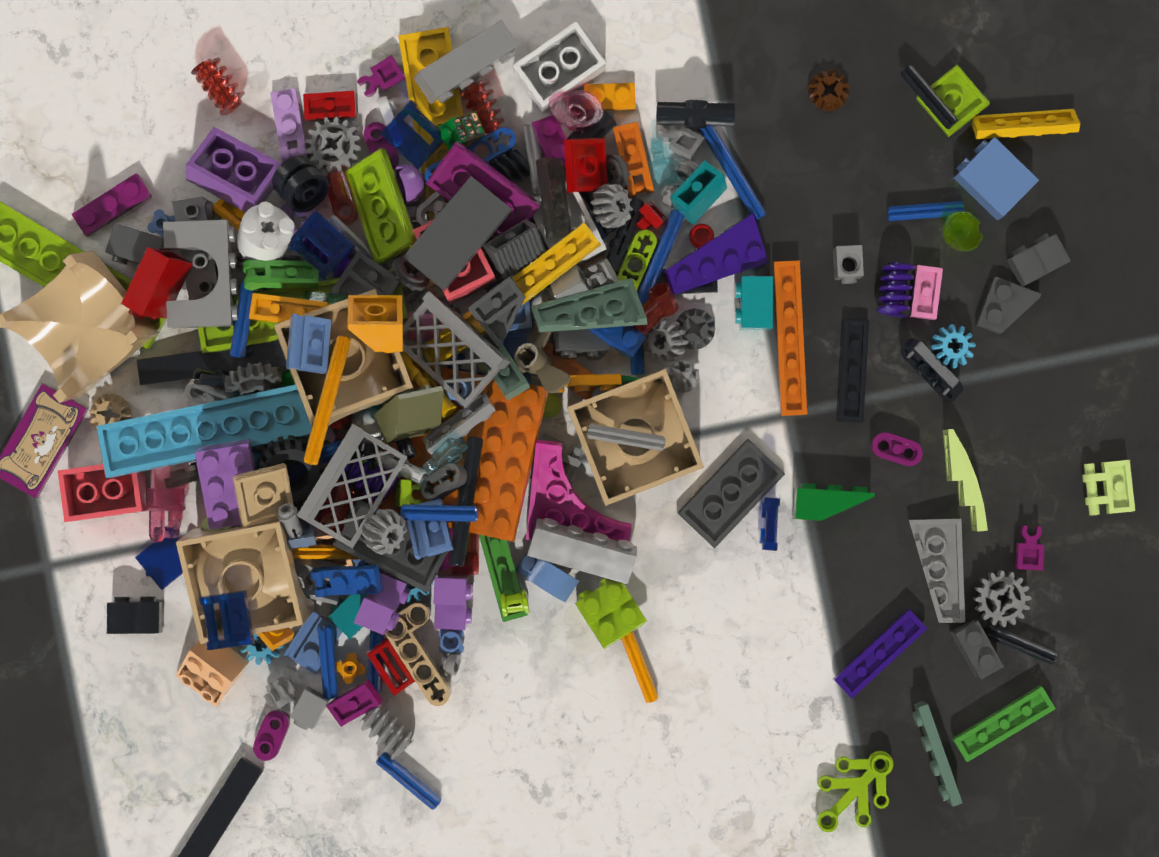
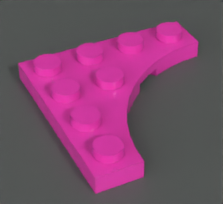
[526,440,631,542]

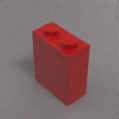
[121,247,193,320]

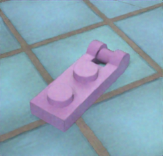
[270,88,308,163]

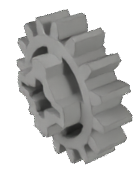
[305,117,362,174]
[973,570,1031,627]

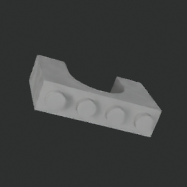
[163,220,238,329]

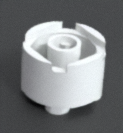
[236,202,294,261]

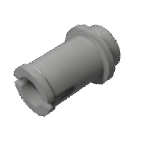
[277,503,304,538]

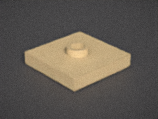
[232,463,294,528]

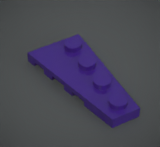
[664,213,768,295]

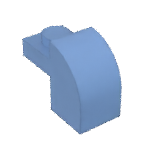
[515,551,579,602]

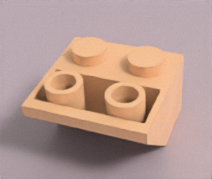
[176,640,249,707]

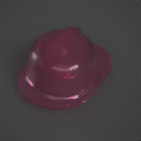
[548,90,603,132]

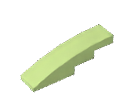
[943,429,988,531]

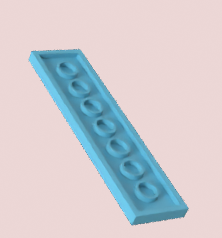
[96,385,312,478]

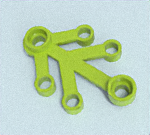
[816,751,893,832]

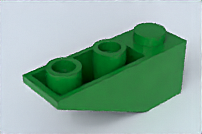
[792,483,875,521]

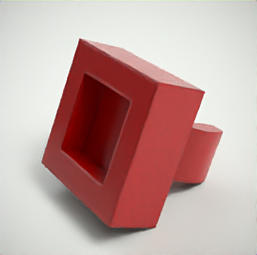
[636,201,668,230]

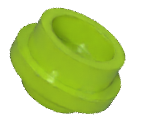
[543,392,562,418]

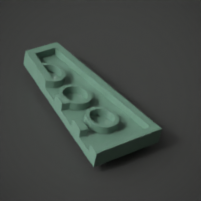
[531,278,647,332]

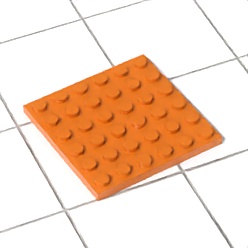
[366,366,548,542]

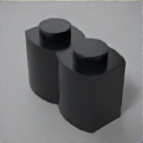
[107,596,163,634]

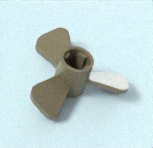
[513,322,571,393]

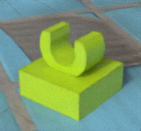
[394,480,422,508]

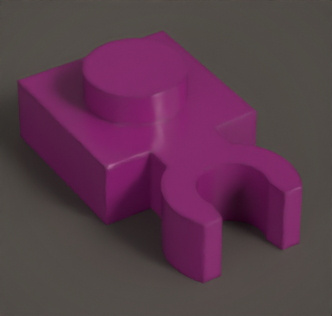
[357,55,405,97]
[1015,525,1044,571]

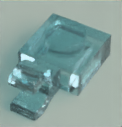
[648,140,678,188]

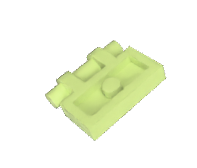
[1082,460,1135,515]

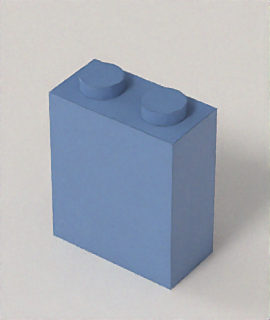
[954,137,1039,220]

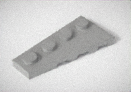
[909,519,965,623]

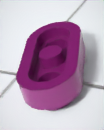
[363,122,399,171]
[871,432,923,466]
[253,709,290,761]

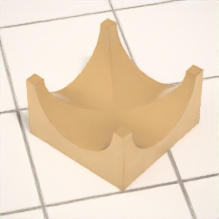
[0,251,159,403]
[567,369,704,506]
[176,520,315,644]

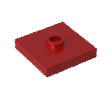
[564,138,608,193]

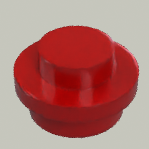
[689,224,714,249]

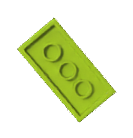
[344,148,417,265]

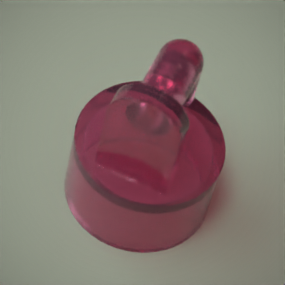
[146,488,186,542]

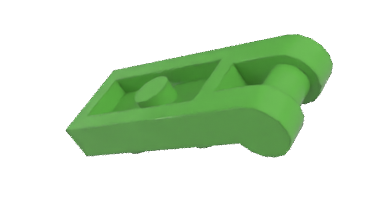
[243,260,319,290]

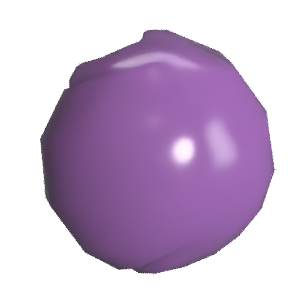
[395,164,425,205]

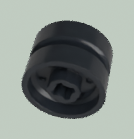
[272,155,330,213]

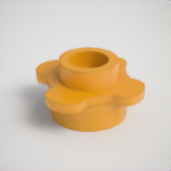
[336,653,366,684]

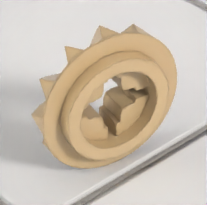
[89,394,131,430]

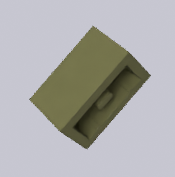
[374,385,444,443]

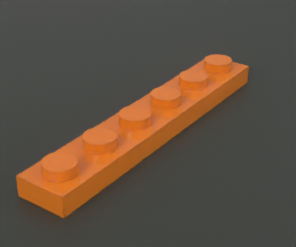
[773,260,807,416]

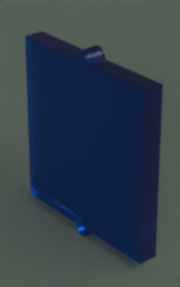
[135,529,183,590]

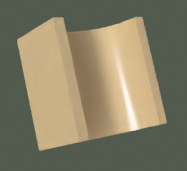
[274,289,413,428]

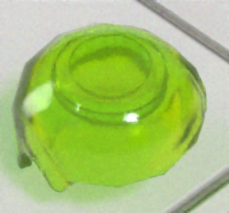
[942,211,983,252]

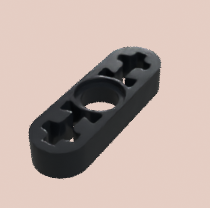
[900,338,963,401]

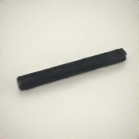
[449,436,483,567]

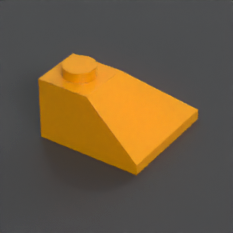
[348,295,403,353]

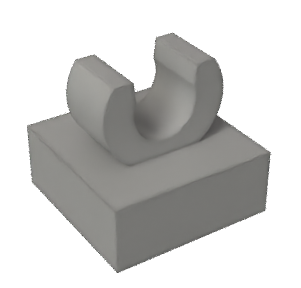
[582,258,619,289]

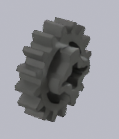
[224,362,282,398]

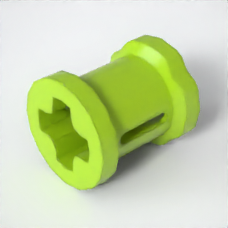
[500,590,529,617]

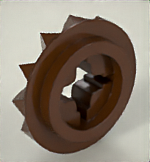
[808,70,849,111]

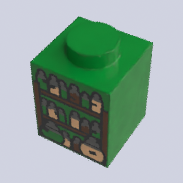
[439,111,485,150]

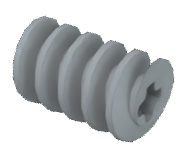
[359,703,414,760]

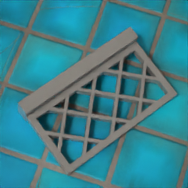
[403,291,511,408]
[297,424,408,549]

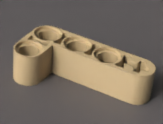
[385,601,451,706]

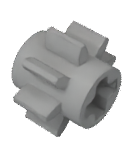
[668,361,700,393]
[264,677,297,709]

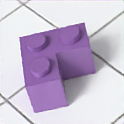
[354,571,411,635]
[433,575,474,630]

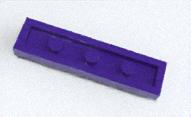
[833,609,927,699]

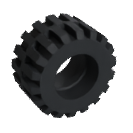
[256,435,324,507]

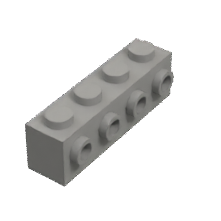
[414,19,519,104]
[172,196,218,300]
[527,518,637,584]

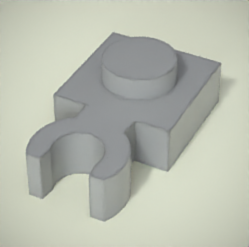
[656,125,704,161]

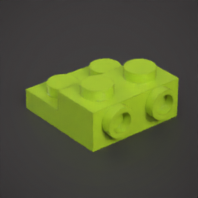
[575,578,648,650]

